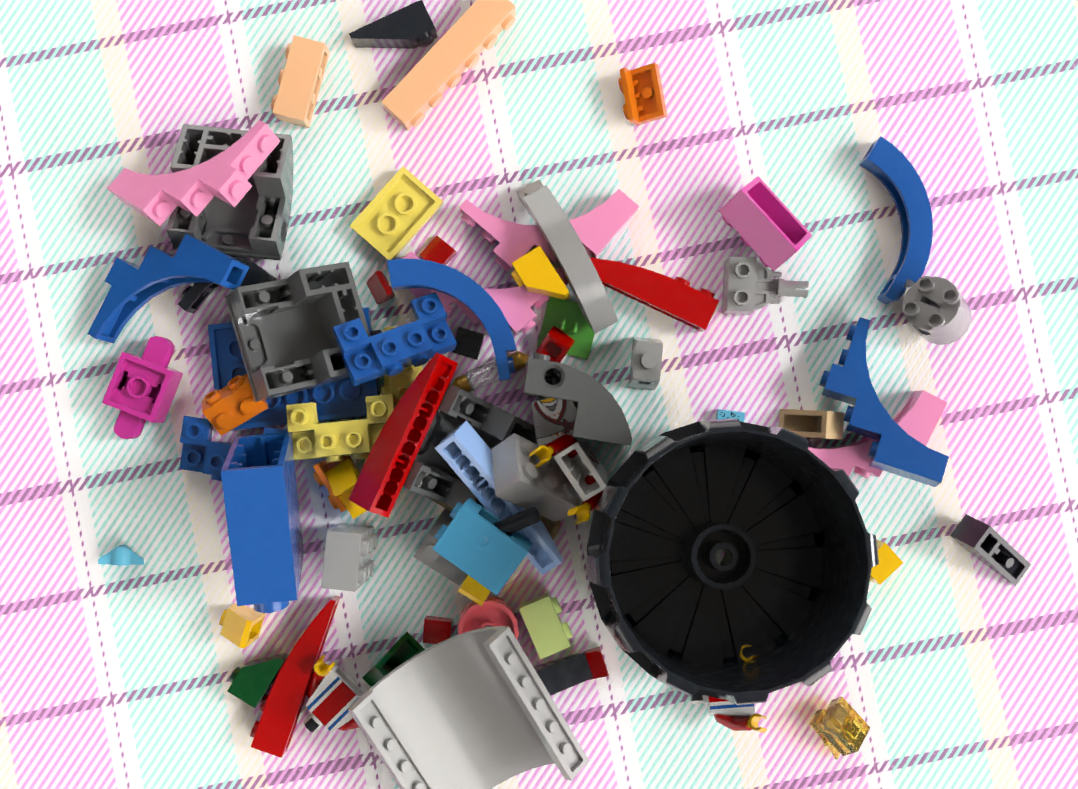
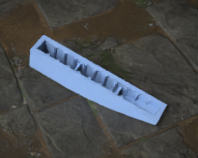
[435,420,563,575]

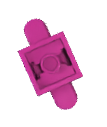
[102,336,184,439]

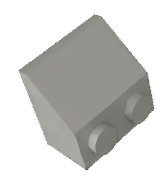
[413,508,467,586]

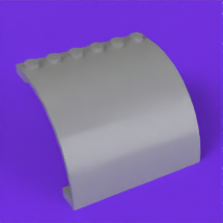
[347,626,589,789]

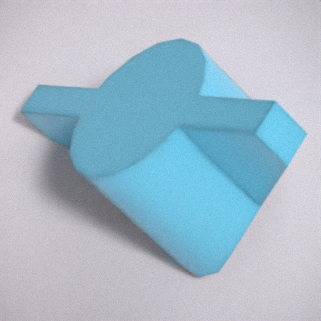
[98,544,144,566]

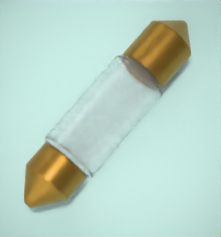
[452,351,529,392]

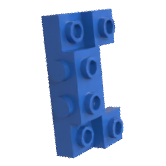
[333,292,457,387]
[179,416,292,481]

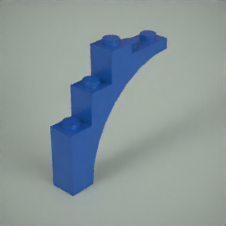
[87,234,249,344]
[819,317,949,487]

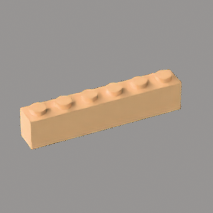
[382,0,516,131]

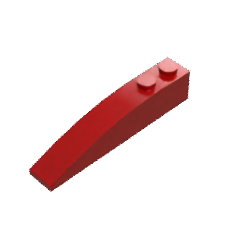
[558,257,720,332]
[348,353,458,518]
[250,596,341,758]

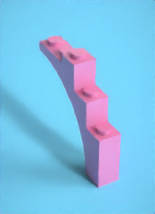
[107,120,280,226]
[459,189,639,272]
[402,251,569,335]
[808,390,948,479]

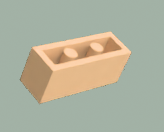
[271,35,330,128]

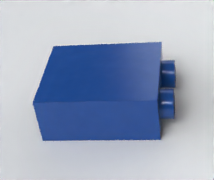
[221,432,304,613]

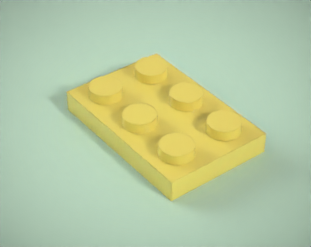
[350,166,444,260]

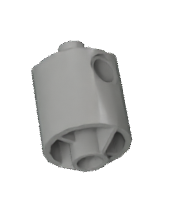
[902,276,972,345]

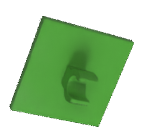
[536,296,594,360]

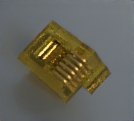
[809,696,871,760]

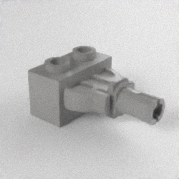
[722,256,809,315]

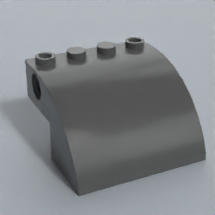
[166,124,294,261]
[225,261,370,402]
[524,353,632,446]
[403,383,537,509]

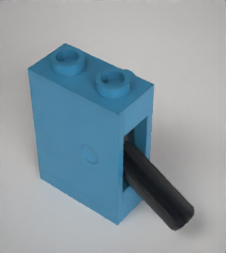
[433,498,541,595]

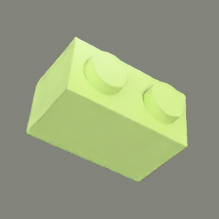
[519,592,573,660]

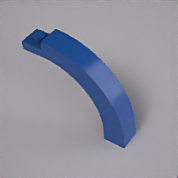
[859,136,933,305]
[387,259,517,381]

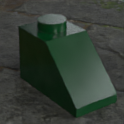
[362,632,425,687]
[227,653,289,708]

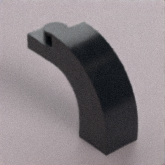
[177,257,277,314]

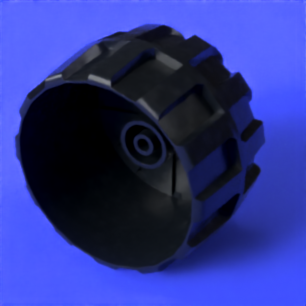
[586,419,879,705]

